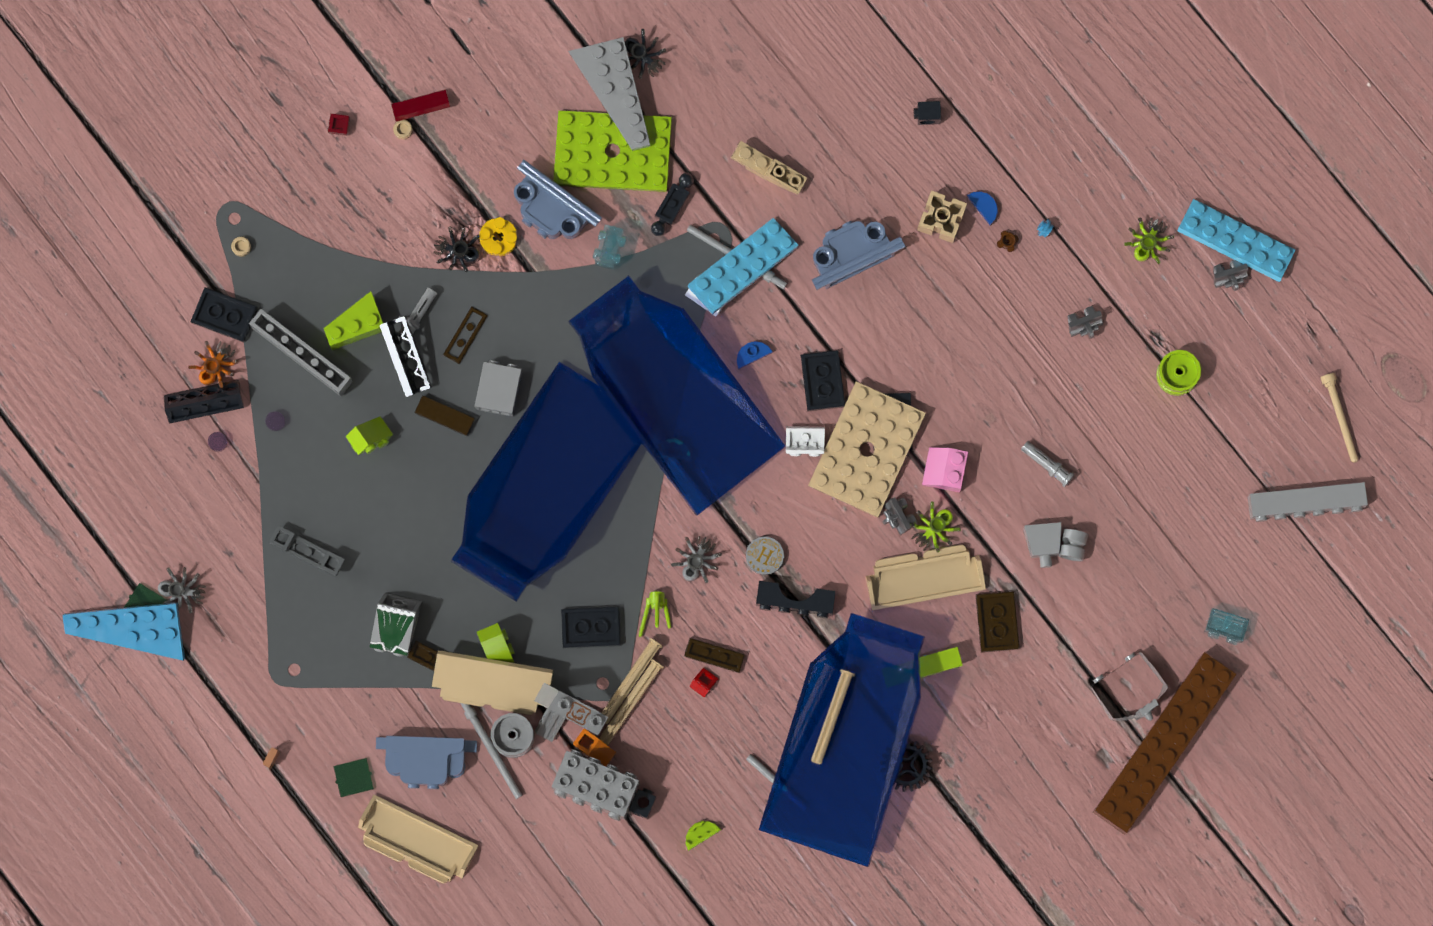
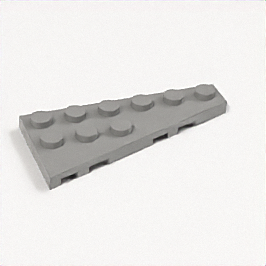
[568,37,650,151]

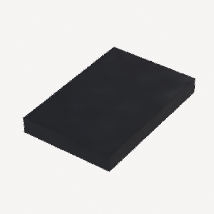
[190,287,258,343]
[800,350,845,412]
[561,607,621,648]

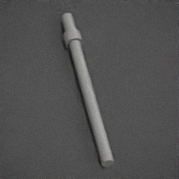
[687,224,787,289]
[460,703,523,799]

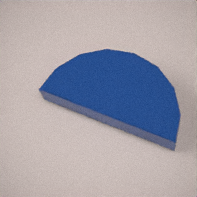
[967,192,997,226]

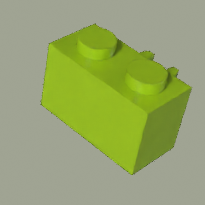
[345,416,393,455]
[477,623,514,663]

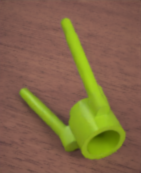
[638,591,671,637]

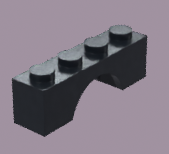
[756,581,836,619]

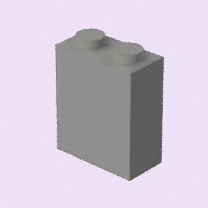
[474,360,522,417]

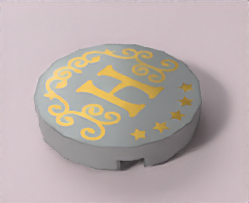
[746,536,784,575]

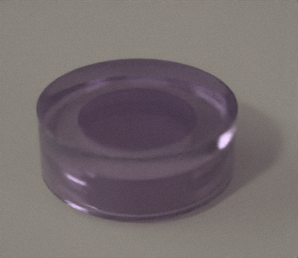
[265,411,285,431]
[208,432,228,452]

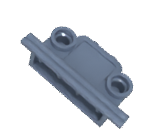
[514,160,602,239]
[812,221,905,290]
[376,736,477,789]

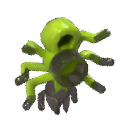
[1124,217,1174,264]
[910,501,961,552]

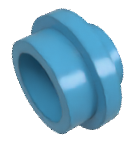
[1037,219,1054,238]

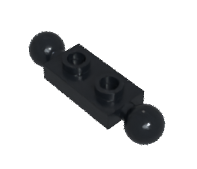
[651,173,694,236]

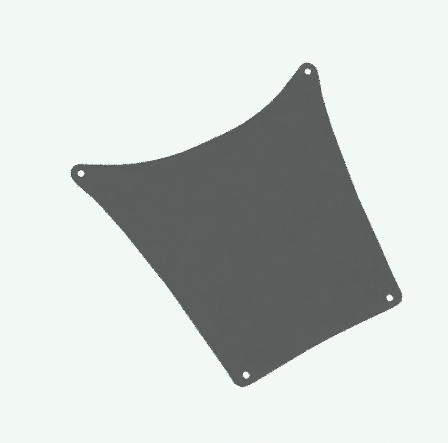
[216,201,732,701]

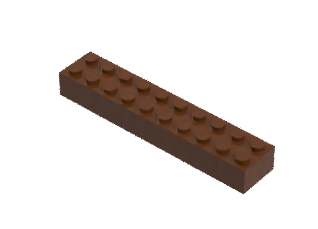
[1093,652,1236,835]

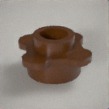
[997,231,1019,252]

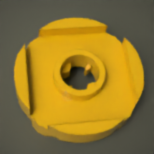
[479,217,517,256]

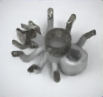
[671,536,722,583]
[158,567,206,613]

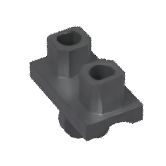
[1213,260,1248,291]
[1067,306,1103,339]
[882,497,916,535]

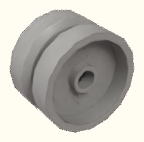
[491,713,535,758]

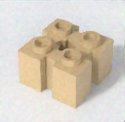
[917,191,967,243]

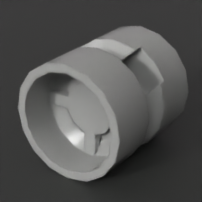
[1059,529,1088,561]

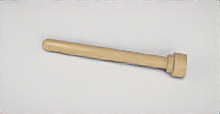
[1320,373,1358,463]

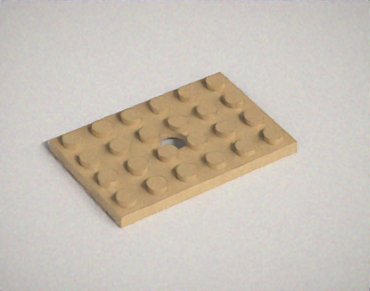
[808,382,926,518]

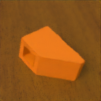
[573,729,616,767]

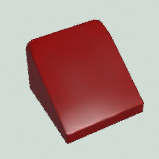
[690,667,718,697]

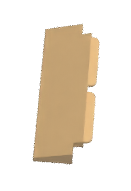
[865,544,986,610]
[432,650,553,715]
[358,795,478,884]

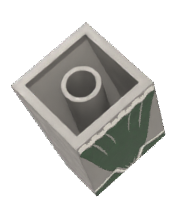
[370,593,422,657]

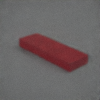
[391,89,450,122]

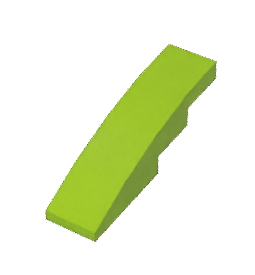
[882,647,963,688]

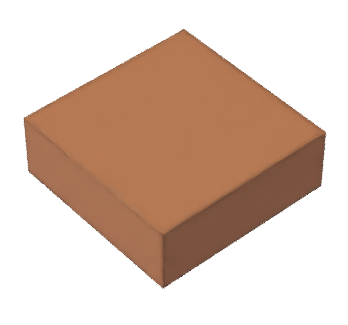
[263,747,280,769]

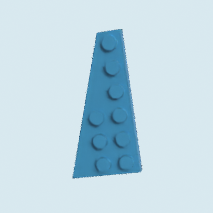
[62,603,185,661]

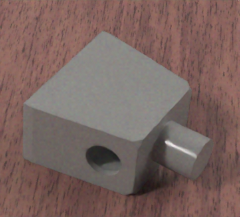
[1023,522,1061,568]

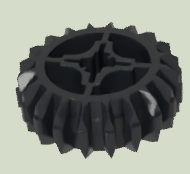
[880,739,933,792]

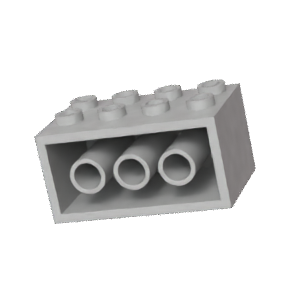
[551,749,640,821]

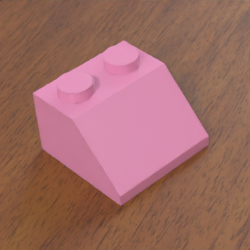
[922,448,968,493]

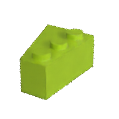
[324,291,383,350]

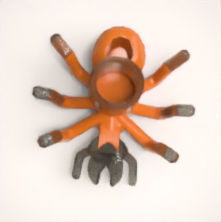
[188,341,239,388]

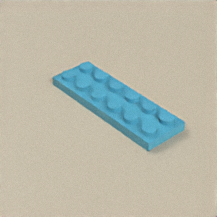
[1177,199,1295,282]
[688,218,798,314]

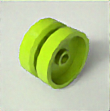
[1156,350,1201,396]

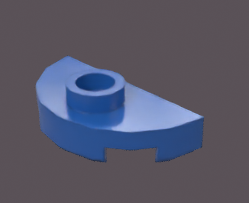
[737,341,773,370]

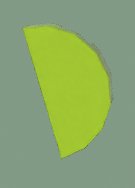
[686,821,721,851]

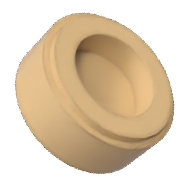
[393,120,413,140]
[231,237,251,257]

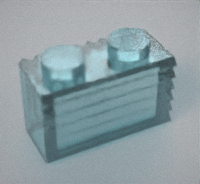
[1204,608,1249,645]

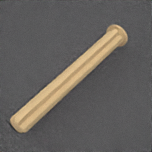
[602,638,663,724]
[599,659,664,745]
[811,669,855,764]

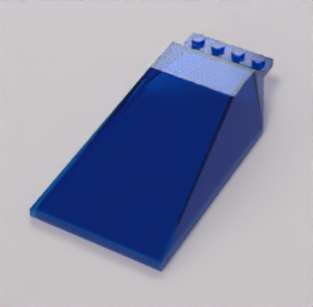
[568,276,786,516]
[451,362,656,602]
[759,613,925,867]

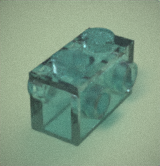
[593,224,626,270]

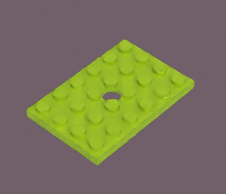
[553,110,671,192]

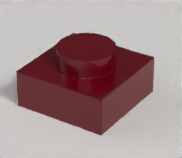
[328,114,350,136]

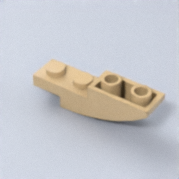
[731,141,807,195]

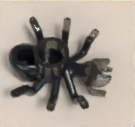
[625,29,666,79]
[433,226,480,272]

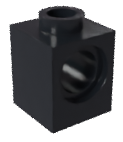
[913,101,941,125]
[629,788,656,819]

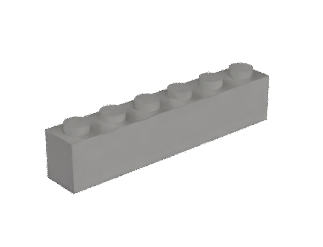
[249,309,353,397]
[1247,482,1368,522]

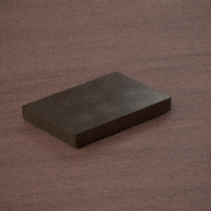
[975,592,1020,653]

